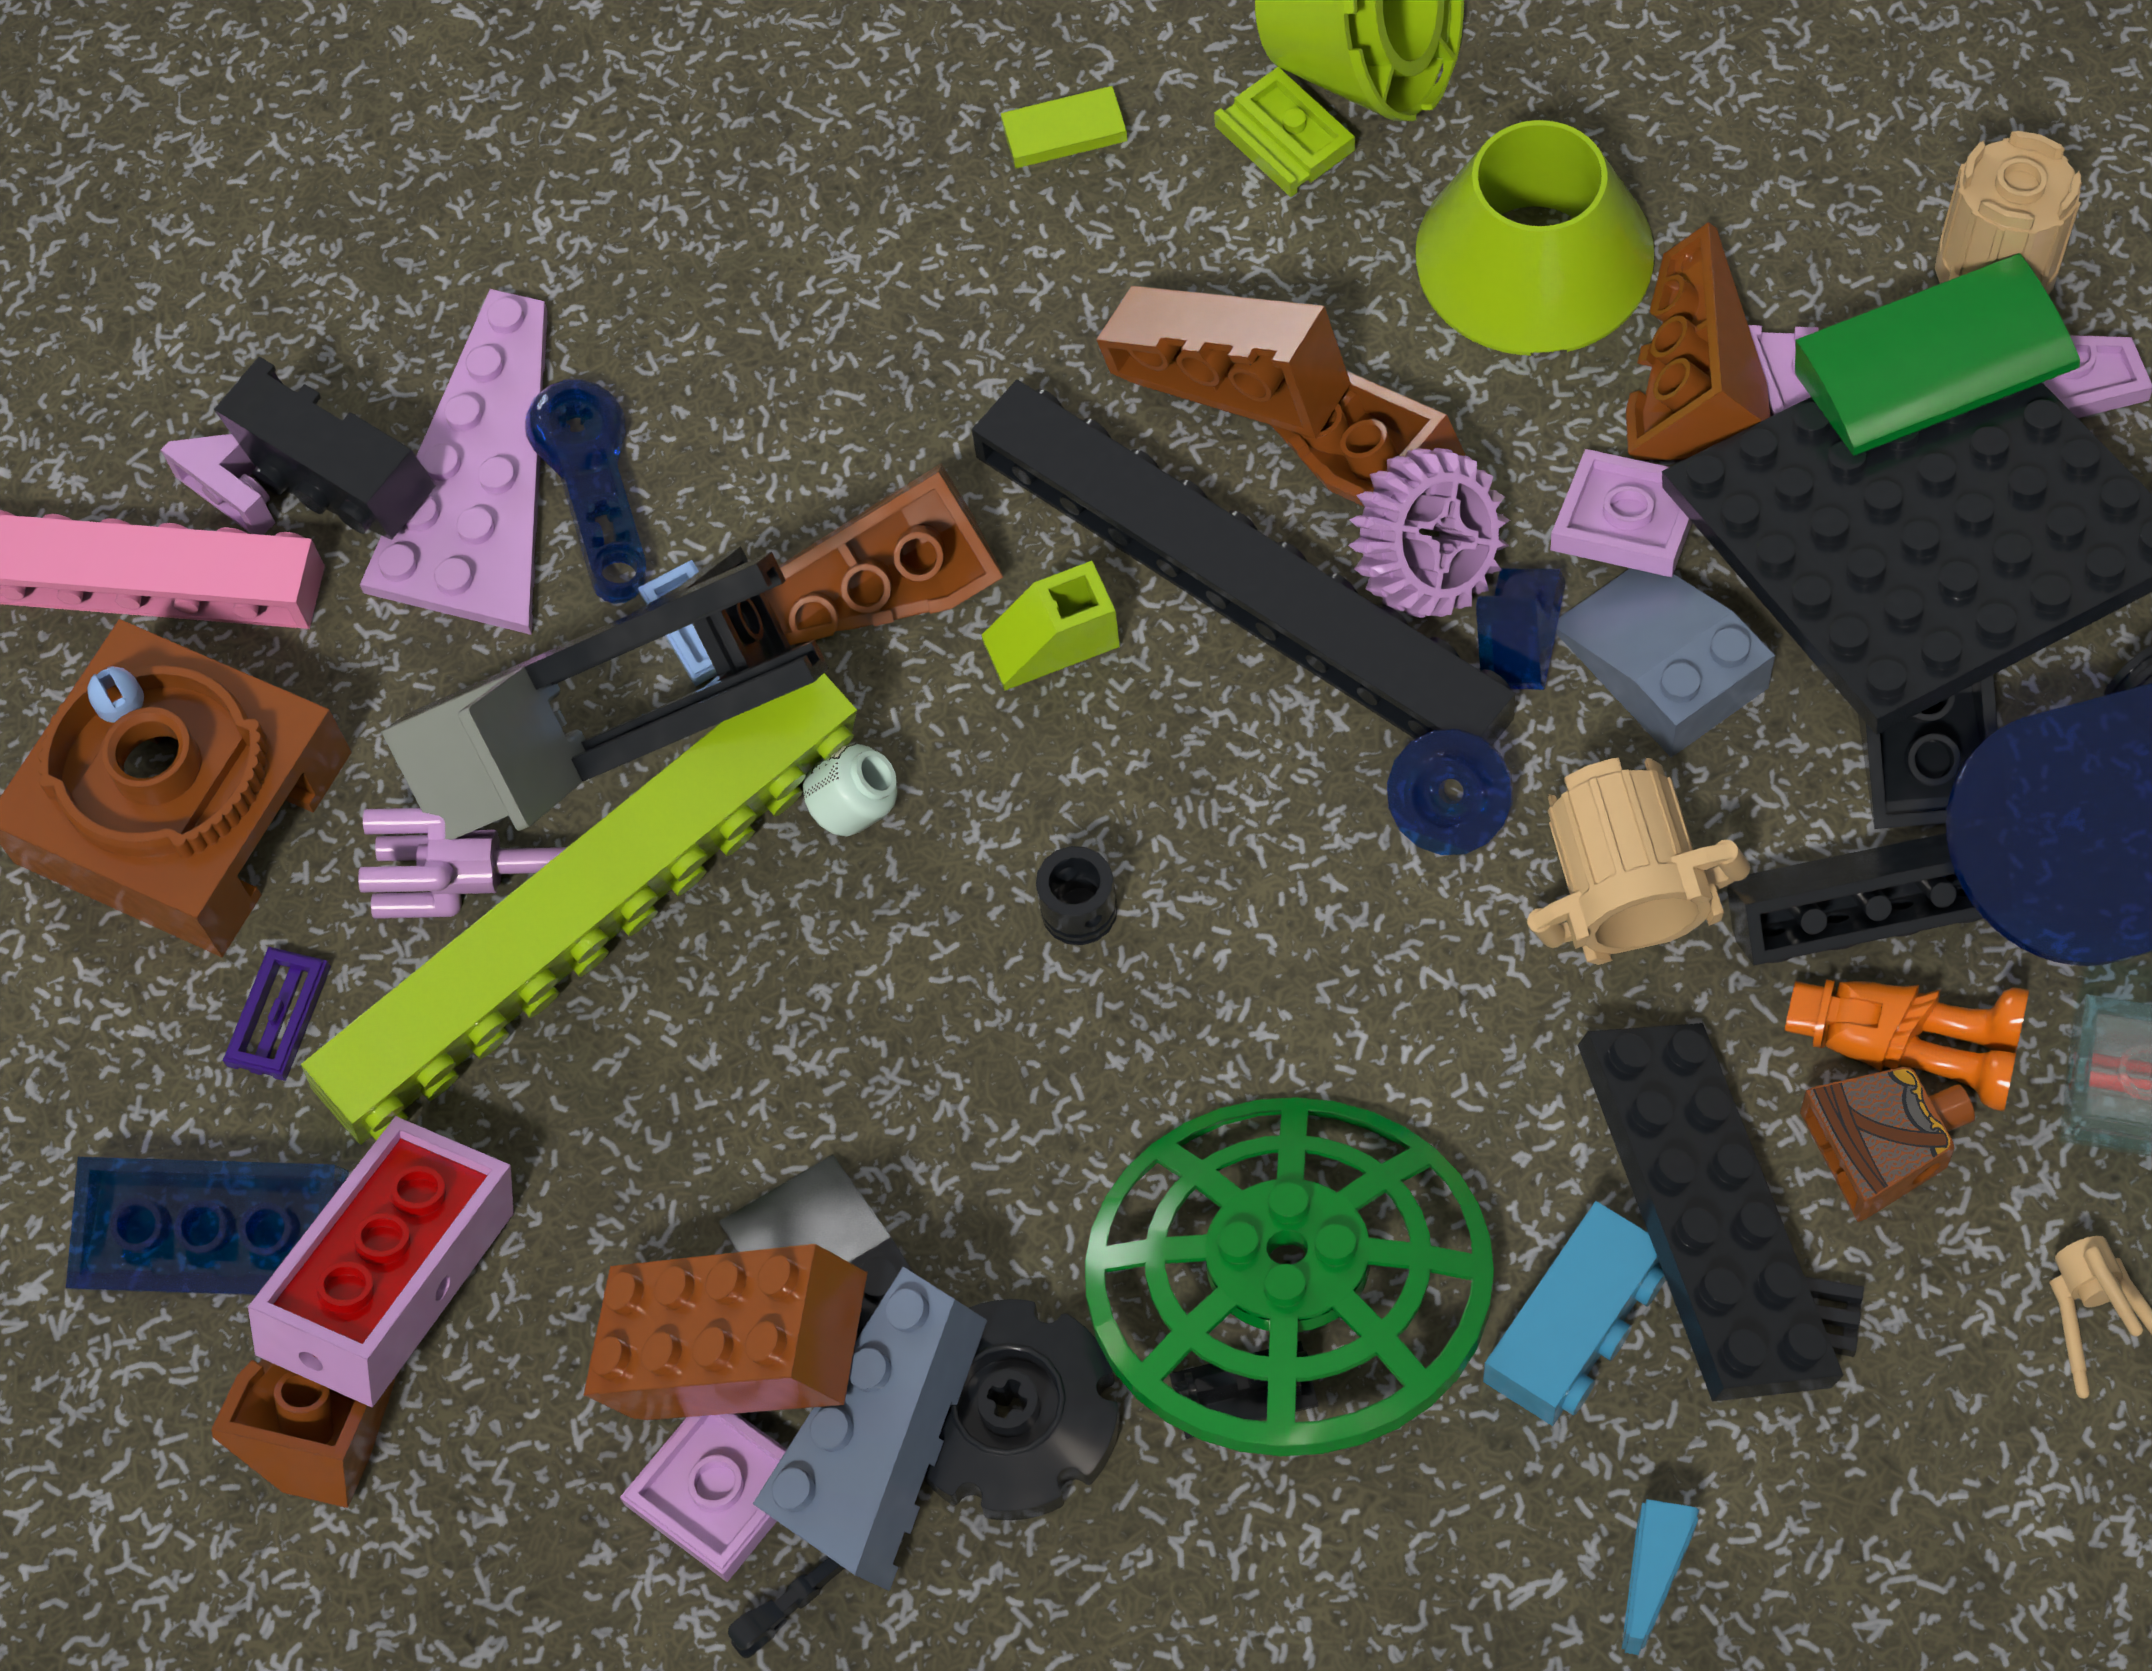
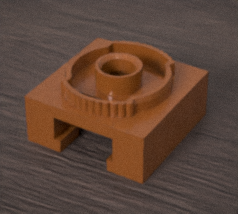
[0,619,352,957]

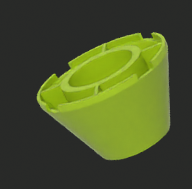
[1255,0,1464,121]
[1415,120,1654,356]

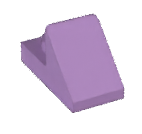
[161,434,275,535]

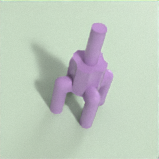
[358,808,567,919]

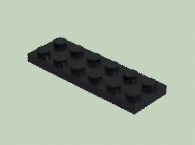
[1577,1023,1844,1402]

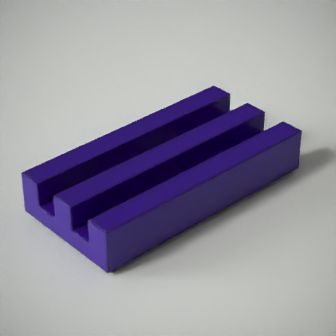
[222,947,331,1081]

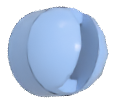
[87,666,144,723]

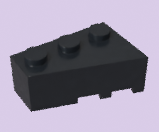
[214,356,436,540]

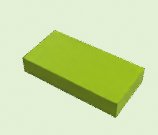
[1001,86,1127,169]

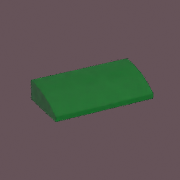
[1795,253,2080,456]

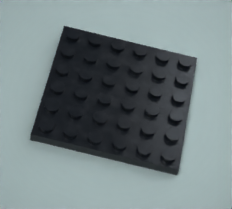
[1662,383,2152,735]

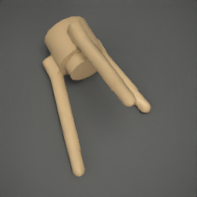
[2050,1236,2152,1398]

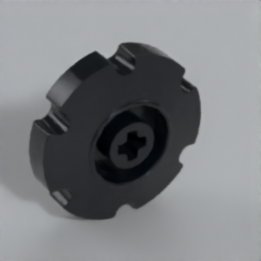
[924,1299,1120,1520]

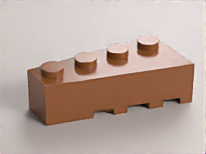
[1096,286,1351,438]

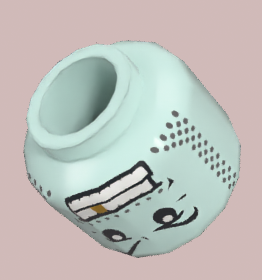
[803,743,897,837]

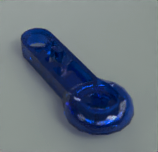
[525,379,646,604]

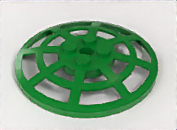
[1085,1097,1494,1456]

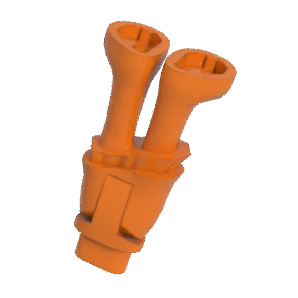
[1785,979,2029,1112]

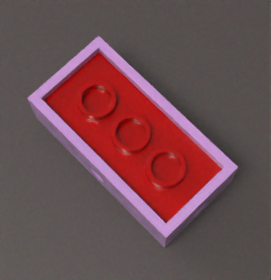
[248,1116,514,1408]

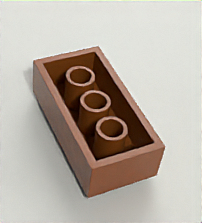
[583,1244,868,1420]

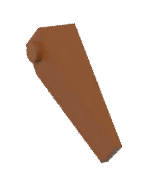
[1626,222,1770,460]
[1271,371,1466,507]
[764,464,1004,645]
[211,1359,397,1508]

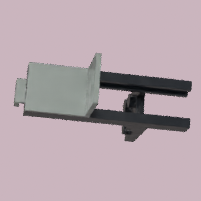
[381,546,829,840]

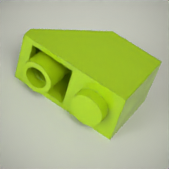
[981,561,1120,691]

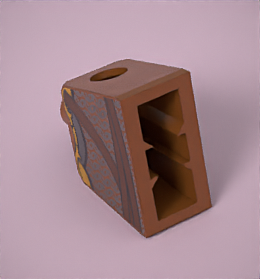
[1800,1067,1975,1222]

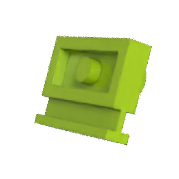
[1214,67,1355,197]

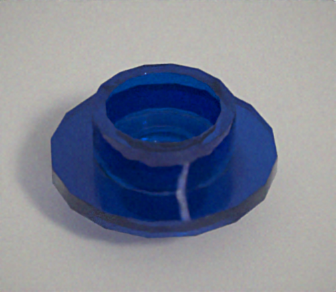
[1387,729,1513,855]

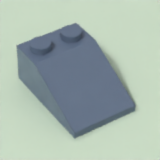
[1550,568,1775,757]

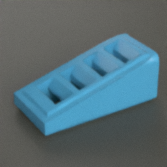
[1621,1499,1699,1655]

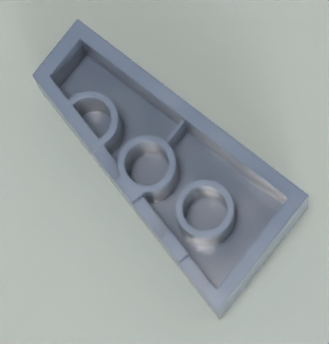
[753,1267,987,1591]

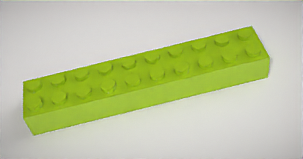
[301,673,857,1145]

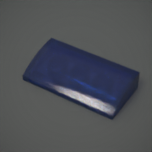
[66,1157,349,1296]

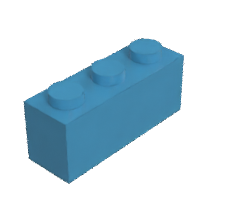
[1483,1201,1666,1426]

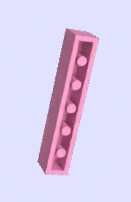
[0,510,325,629]

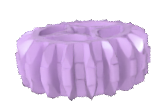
[1348,448,1511,618]

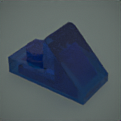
[1476,568,1566,690]

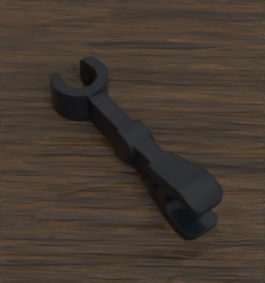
[728,1558,845,1658]

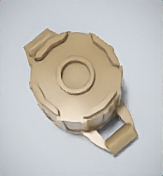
[1935,131,2082,295]
[1527,758,1750,965]

